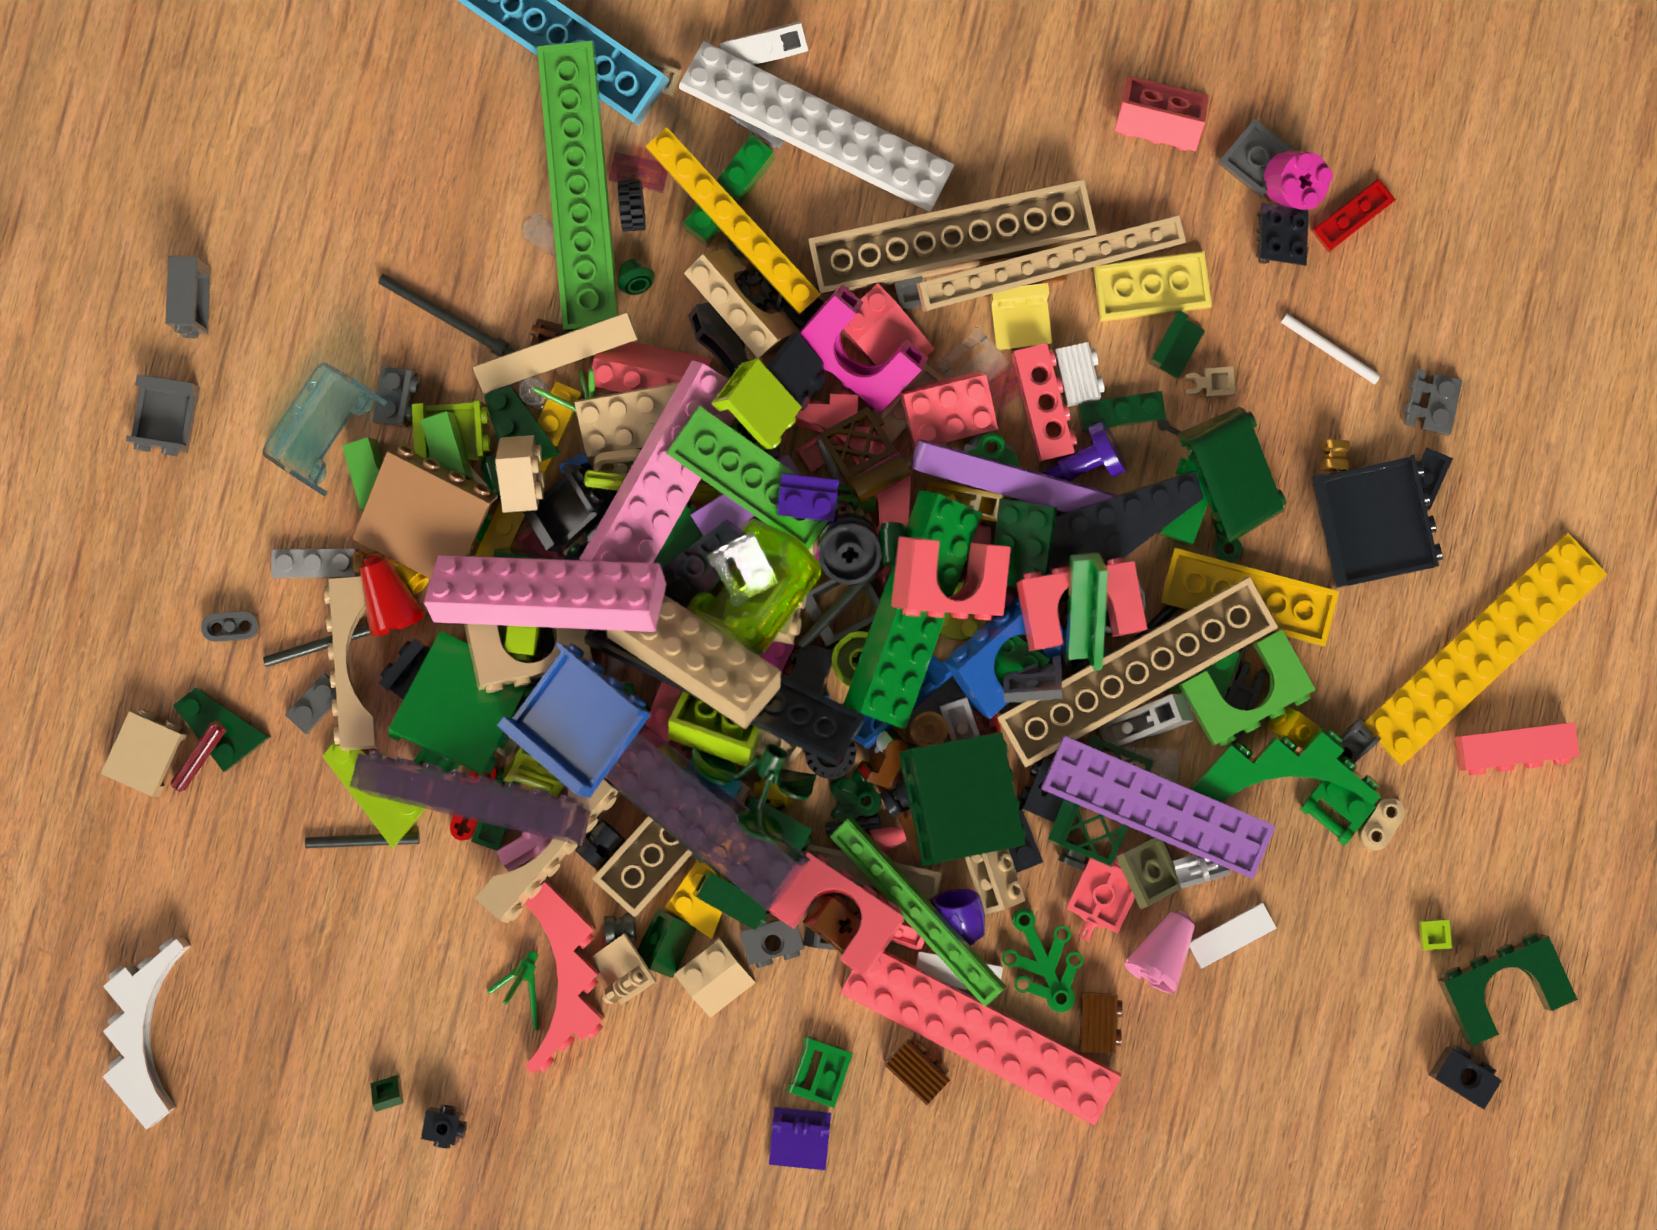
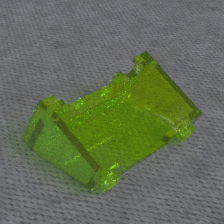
[686,519,821,655]

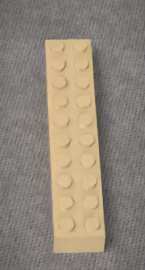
[808,180,1097,300]
[997,577,1278,768]

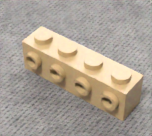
[965,849,1026,915]

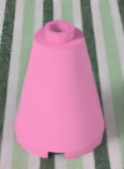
[1124,910,1195,994]

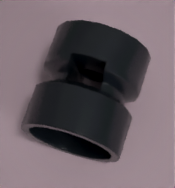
[575,816,625,870]

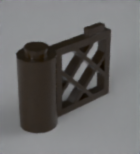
[819,407,912,503]

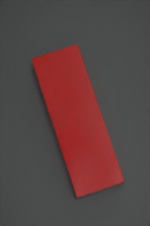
[1311,178,1396,253]

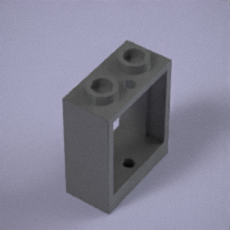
[165,256,211,339]
[805,579,882,648]

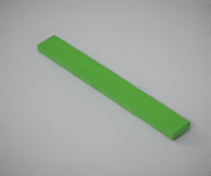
[830,816,1007,1007]

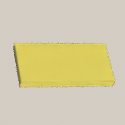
[1093,251,1212,322]

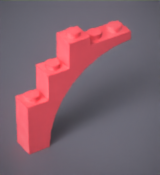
[793,391,912,530]
[525,881,605,1074]

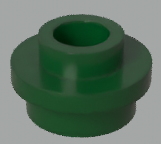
[1214,538,1242,563]

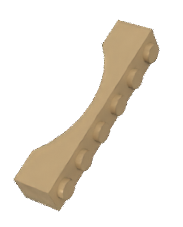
[324,576,377,751]
[475,779,619,923]

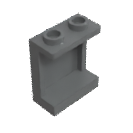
[126,375,200,456]

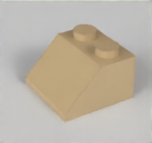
[674,937,756,1018]

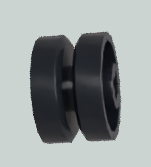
[817,513,882,585]

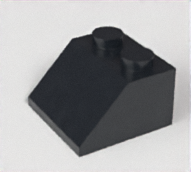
[766,332,826,417]

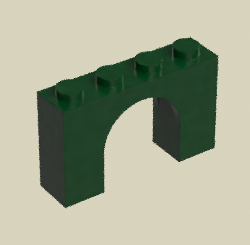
[692,794,812,931]
[1438,932,1578,1046]

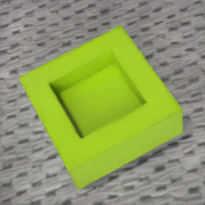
[1418,919,1452,950]

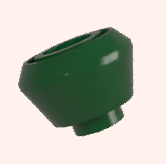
[618,259,655,295]

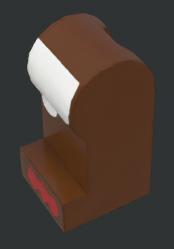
[857,729,908,788]

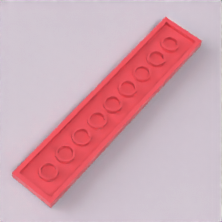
[841,950,1121,1126]

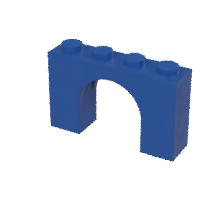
[944,594,1064,719]

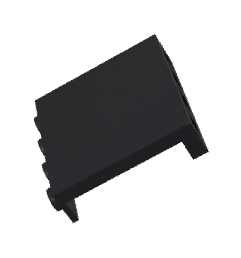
[1312,454,1443,589]

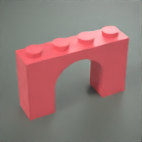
[892,537,1011,620]
[1017,558,1147,651]
[769,853,904,978]

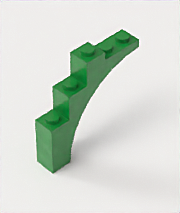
[1189,727,1381,805]

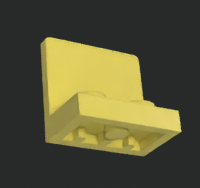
[990,283,1052,350]

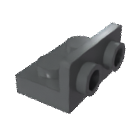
[372,366,420,428]

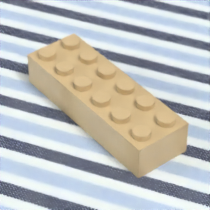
[607,595,781,728]
[592,779,751,917]

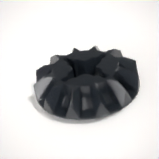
[736,268,778,312]

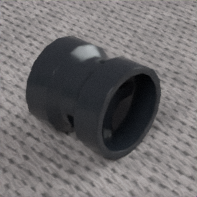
[879,780,910,818]

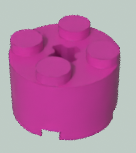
[1264,150,1333,209]

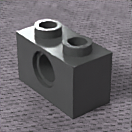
[740,919,805,968]

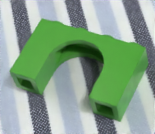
[342,411,473,511]
[1178,629,1316,747]

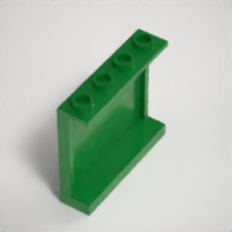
[388,631,535,780]

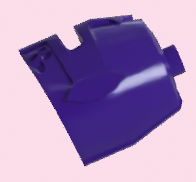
[930,889,985,946]

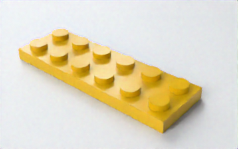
[1159,548,1339,647]

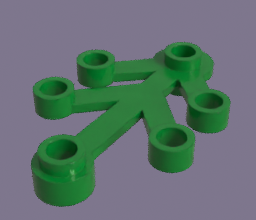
[1002,908,1083,1013]

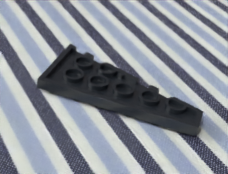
[1049,470,1204,605]
[661,519,750,616]

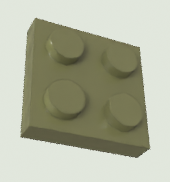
[1116,837,1181,909]

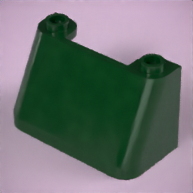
[1177,407,1286,543]

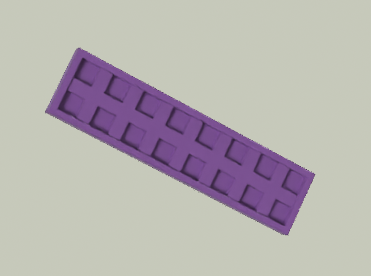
[1041,735,1276,879]

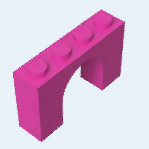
[798,284,928,413]

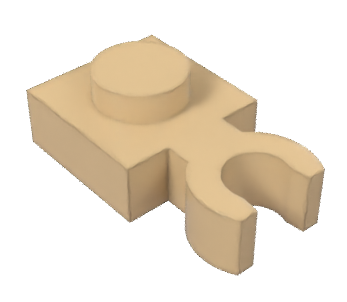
[1185,366,1236,398]

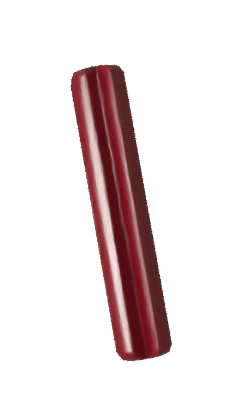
[171,721,226,792]

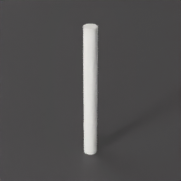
[1281,313,1381,385]

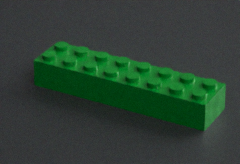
[843,490,982,729]

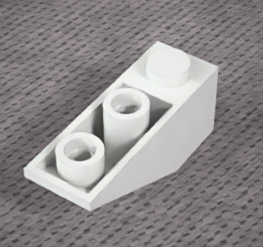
[720,21,808,65]

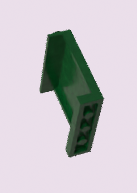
[899,732,1026,866]

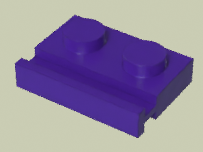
[776,473,839,522]

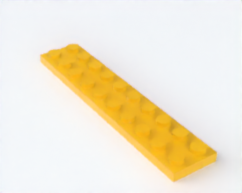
[1363,533,1607,766]

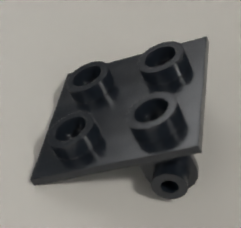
[1256,203,1309,266]

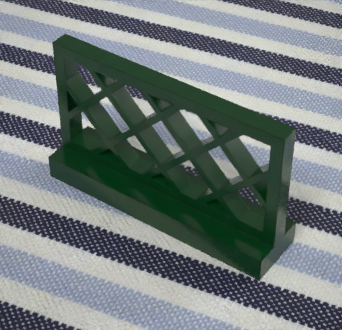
[1047,734,1154,867]

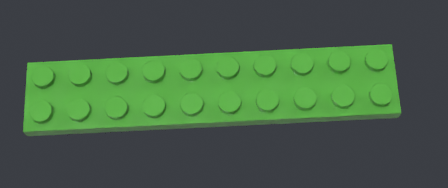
[537,41,619,330]

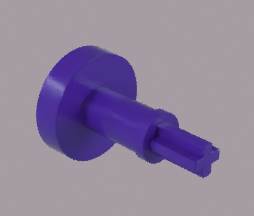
[1041,421,1127,481]

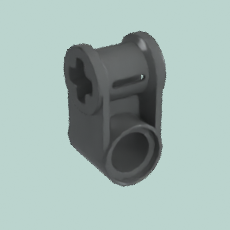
[1341,717,1381,763]

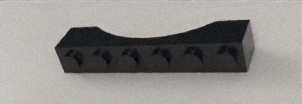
[688,302,780,459]

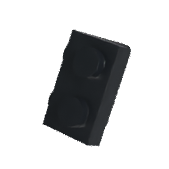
[379,639,430,700]

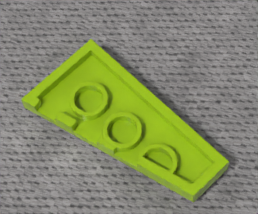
[322,741,429,849]

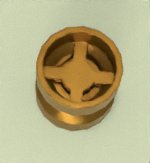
[1320,439,1350,471]

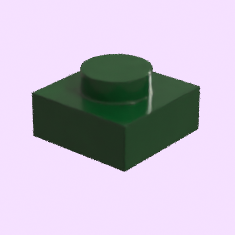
[370,1075,403,1112]

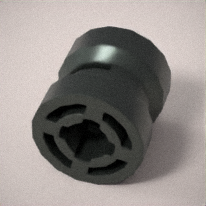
[604,913,636,944]

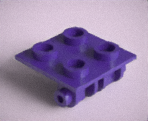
[769,1107,831,1171]

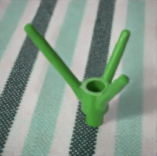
[533,369,595,414]

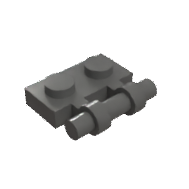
[1403,369,1463,436]

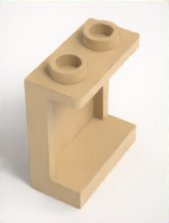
[101,709,187,797]

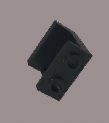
[522,464,607,552]

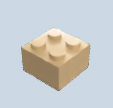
[495,435,545,513]

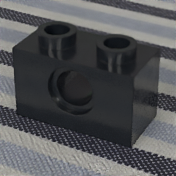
[1429,1046,1502,1110]

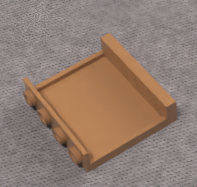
[353,444,498,579]

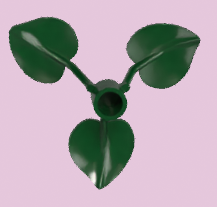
[691,744,816,843]

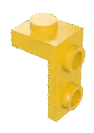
[1266,706,1321,749]

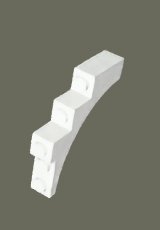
[103,937,191,1129]

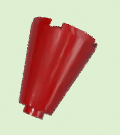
[360,554,424,636]

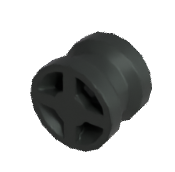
[1058,839,1092,871]

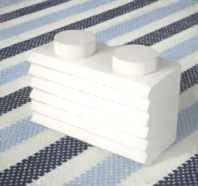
[1054,342,1104,407]

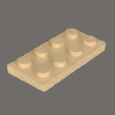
[574,382,679,457]

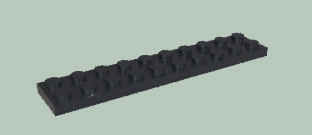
[584,629,865,766]

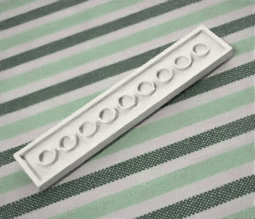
[679,41,954,212]

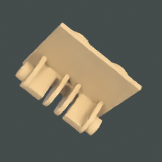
[590,933,657,1005]

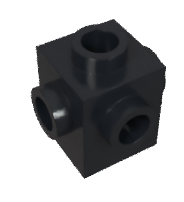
[421,1105,467,1149]

